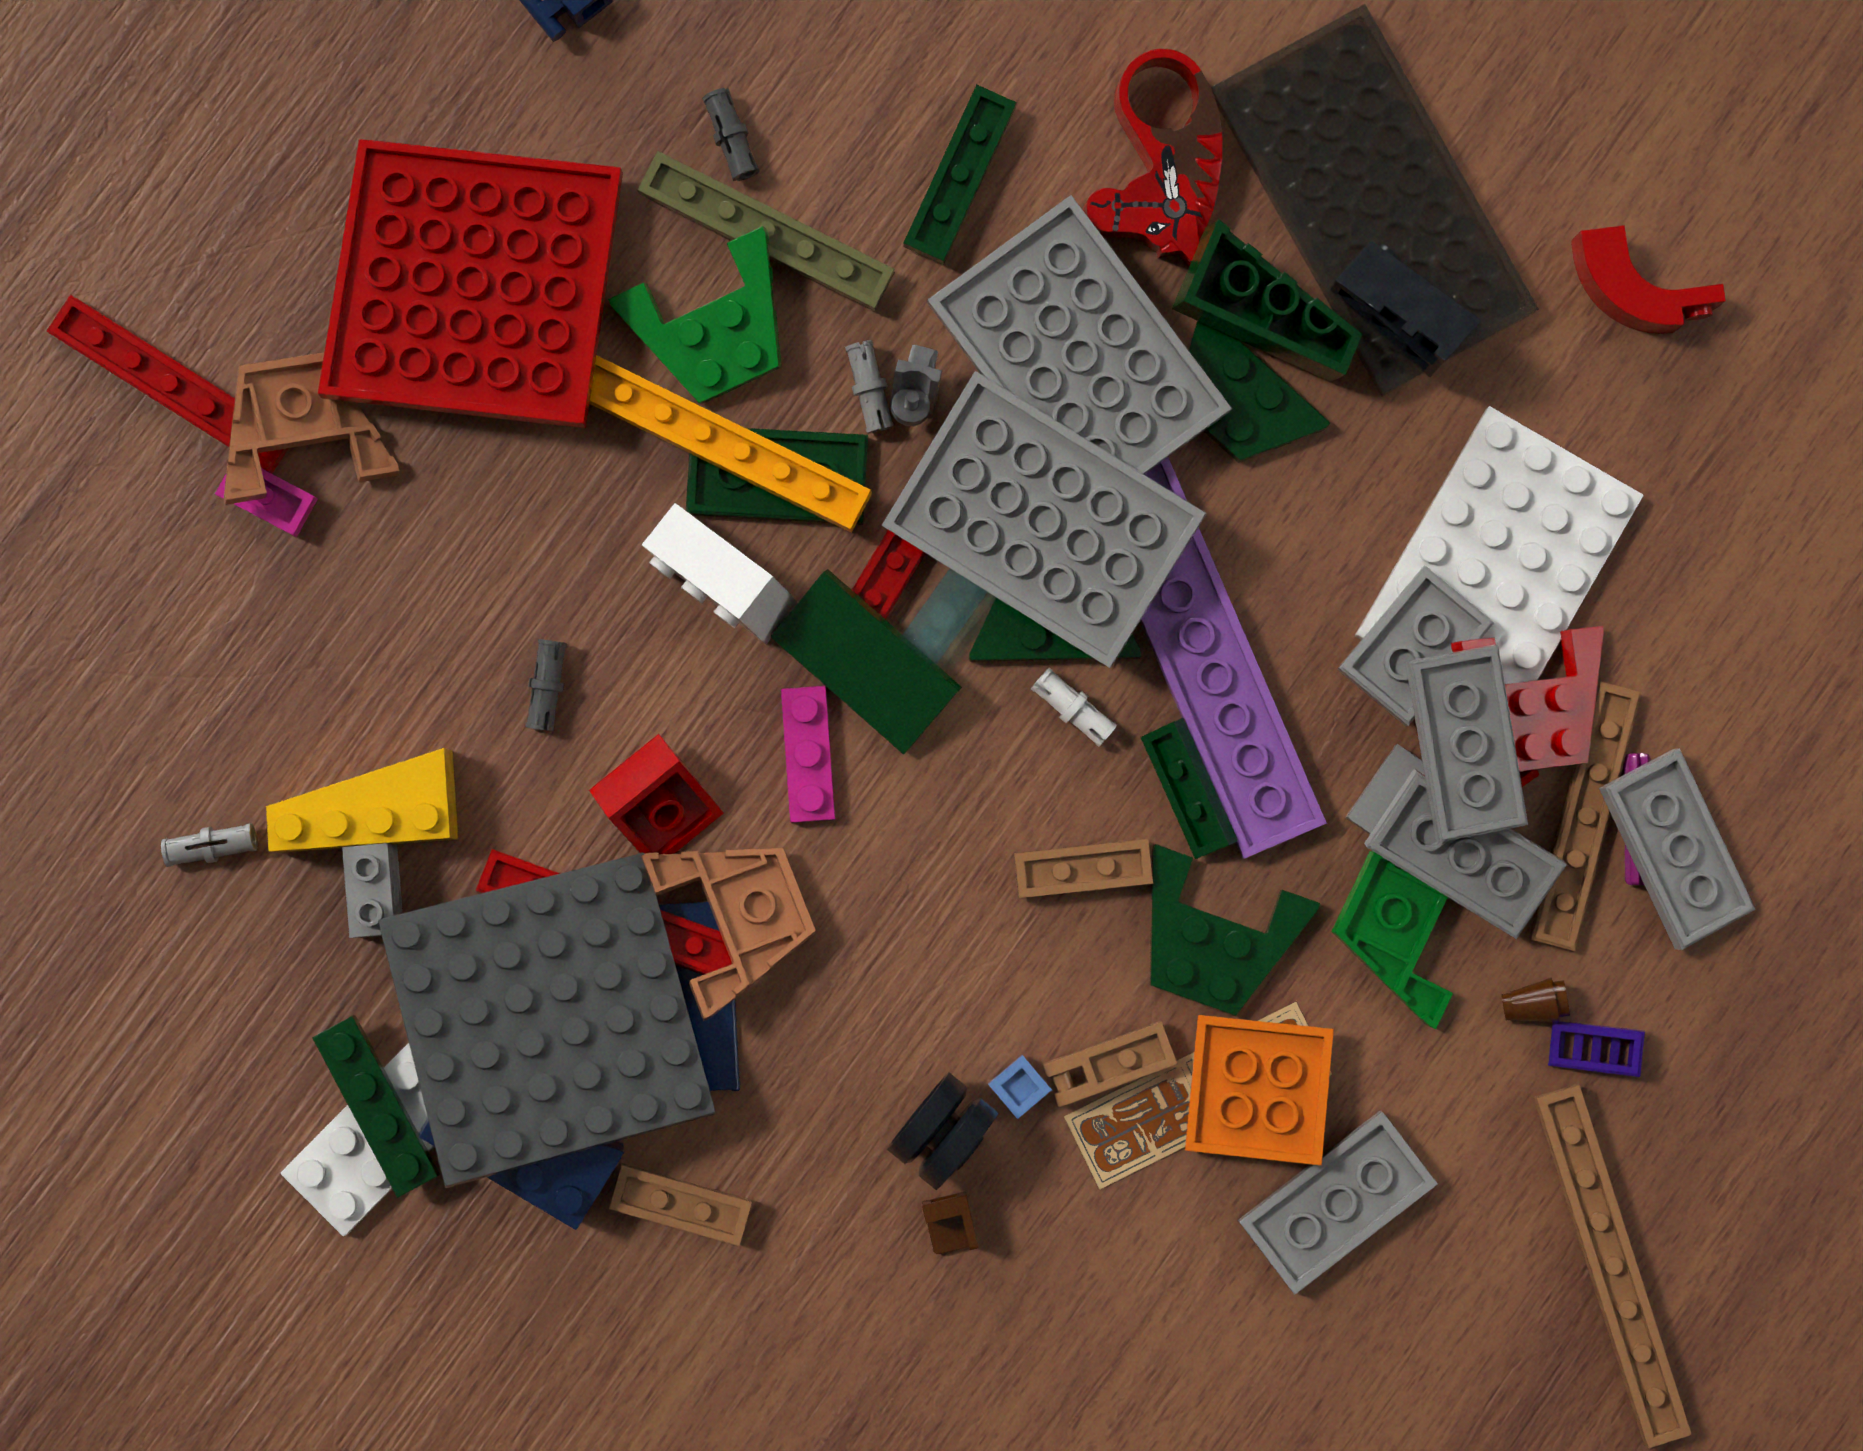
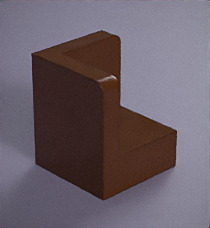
[922,1191,979,1254]

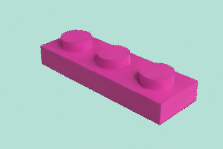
[781,686,835,823]

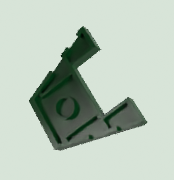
[1150,844,1320,1016]

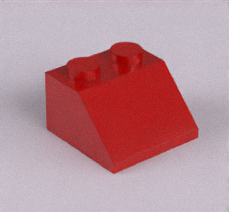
[589,734,724,855]

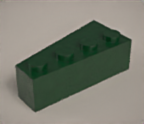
[1172,219,1362,382]

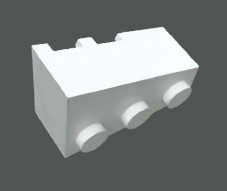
[642,503,798,644]

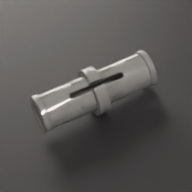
[845,340,894,434]
[161,823,258,867]

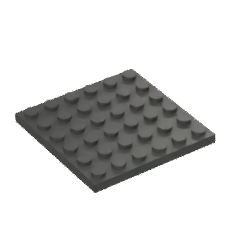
[378,853,715,1188]

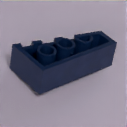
[419,1118,625,1230]

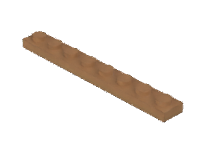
[1533,1084,1692,1448]

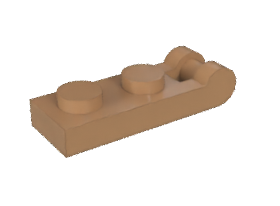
[1043,1021,1177,1107]

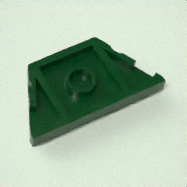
[1188,321,1330,463]
[969,597,1141,661]

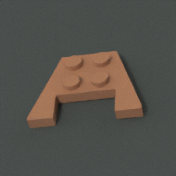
[223,352,400,505]
[641,848,816,1021]

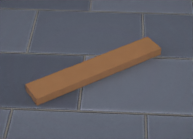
[1529,681,1642,951]

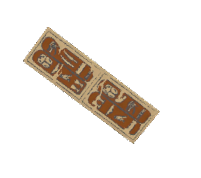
[1064,1002,1332,1189]

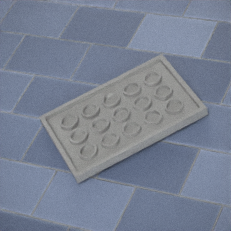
[927,195,1232,474]
[882,371,1207,668]

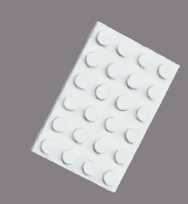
[1355,406,1643,684]

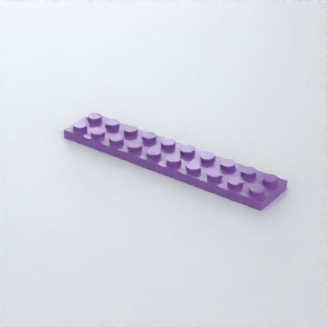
[1140,458,1327,859]

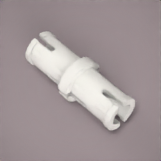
[1031,668,1117,747]

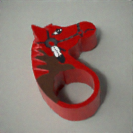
[1083,49,1223,267]

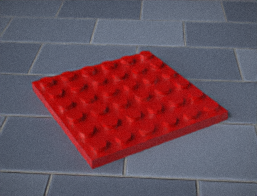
[318,139,623,428]

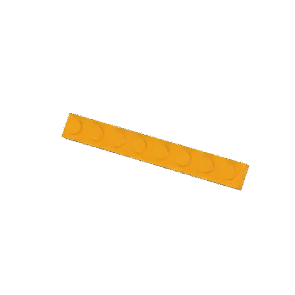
[589,355,872,533]

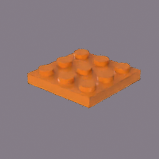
[1185,1015,1334,1166]

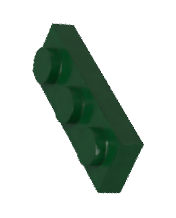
[1141,718,1238,859]

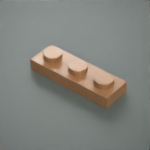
[1014,839,1153,898]
[609,1164,753,1246]

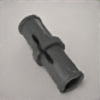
[702,88,759,181]
[525,639,567,731]

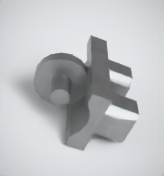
[890,345,942,426]

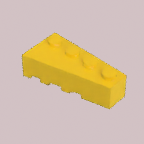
[266,748,458,853]

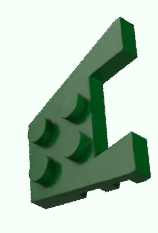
[608,226,782,404]
[1331,851,1453,1029]

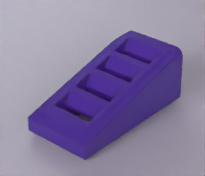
[1548,1021,1645,1077]

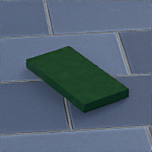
[686,428,868,525]
[771,569,962,755]

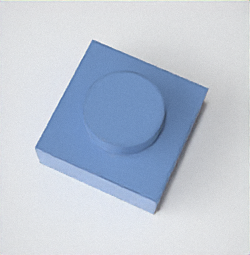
[988,1055,1052,1119]

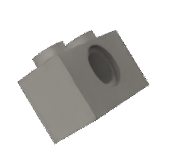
[342,843,403,938]

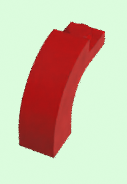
[1571,225,1726,334]

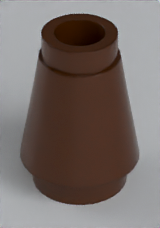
[1501,977,1570,1022]

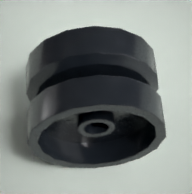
[887,1072,999,1190]

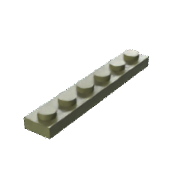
[638,151,895,311]

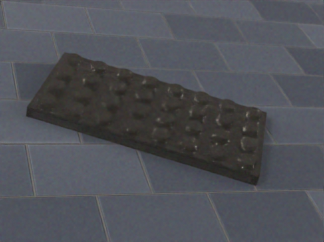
[1211,4,1539,397]

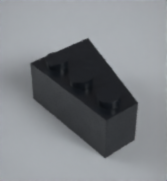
[1330,240,1481,377]

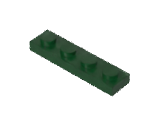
[903,84,1017,265]
[312,1015,440,1198]

